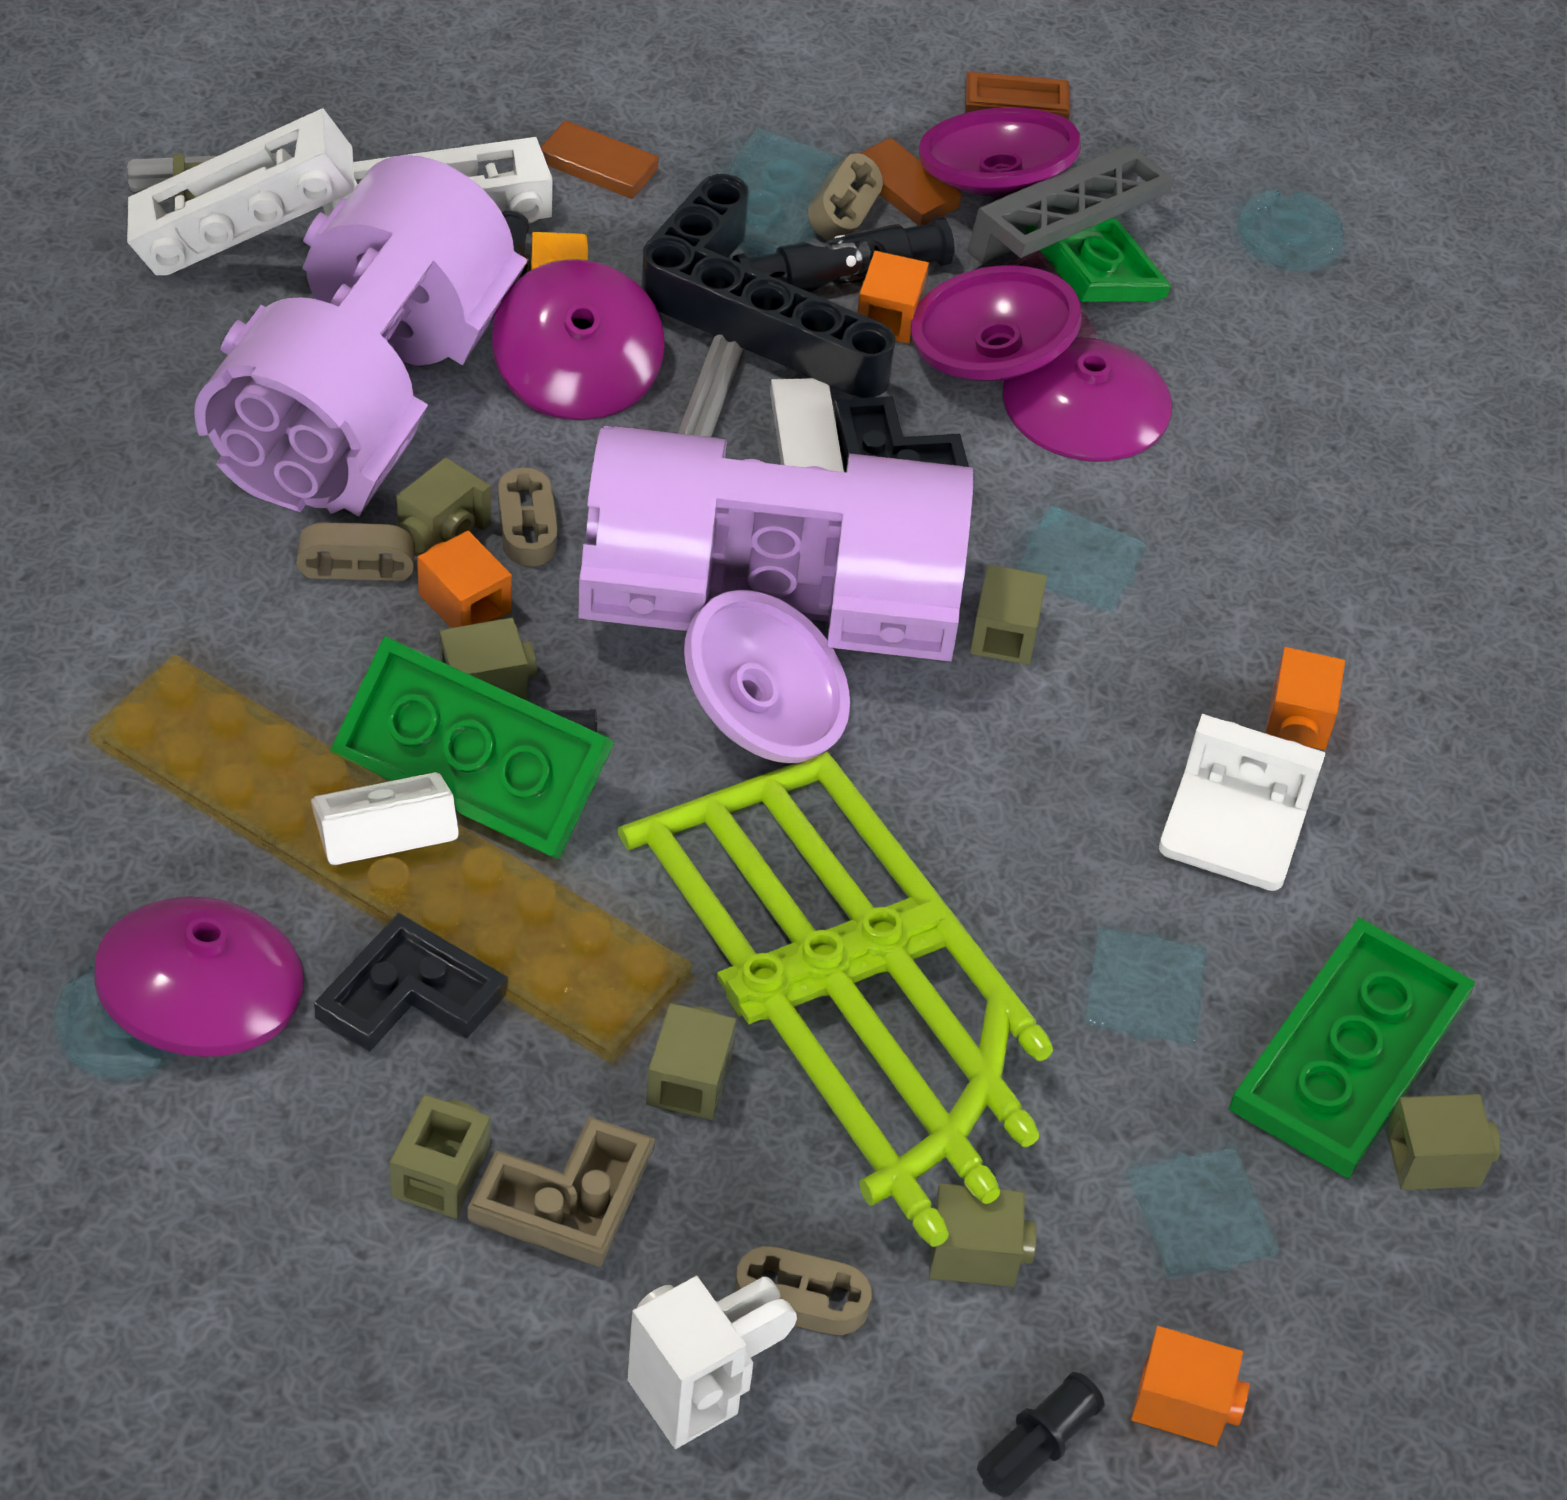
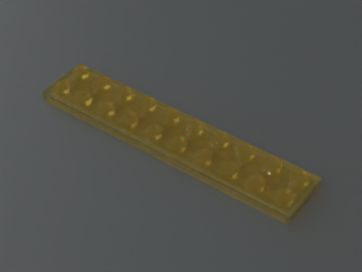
[88,654,692,1065]

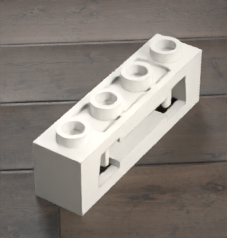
[127,108,354,275]
[323,137,552,223]

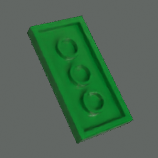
[329,636,614,859]
[1228,917,1476,1179]

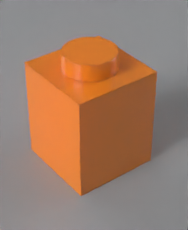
[857,251,929,344]
[418,530,512,628]
[1265,646,1346,750]
[1131,1325,1250,1446]

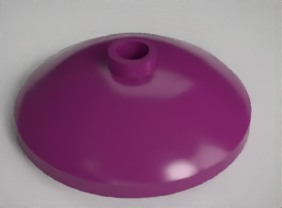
[919,107,1081,198]
[491,259,665,420]
[911,265,1081,382]
[1002,337,1172,462]
[94,896,304,1057]

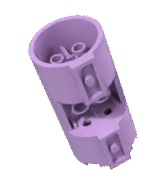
[194,155,528,517]
[578,426,973,661]

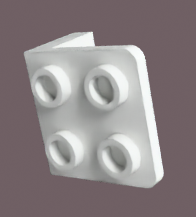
[1159,714,1325,891]

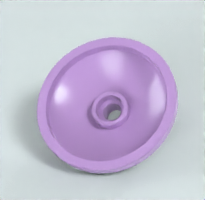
[684,590,850,763]

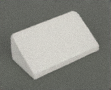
[311,772,459,865]

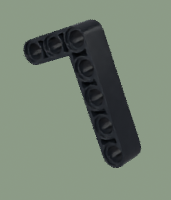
[641,174,895,398]

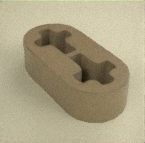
[808,153,883,241]
[498,467,558,567]
[296,522,415,581]
[735,1246,872,1335]

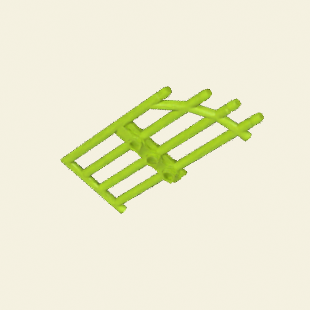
[618,751,1053,1247]

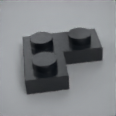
[834,396,969,468]
[314,912,508,1052]

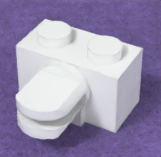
[628,1276,797,1449]

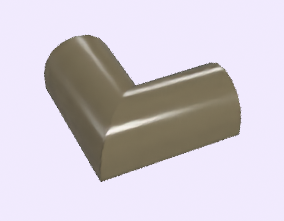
[468,1116,655,1268]

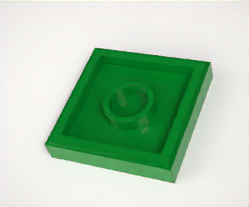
[1026,218,1171,302]

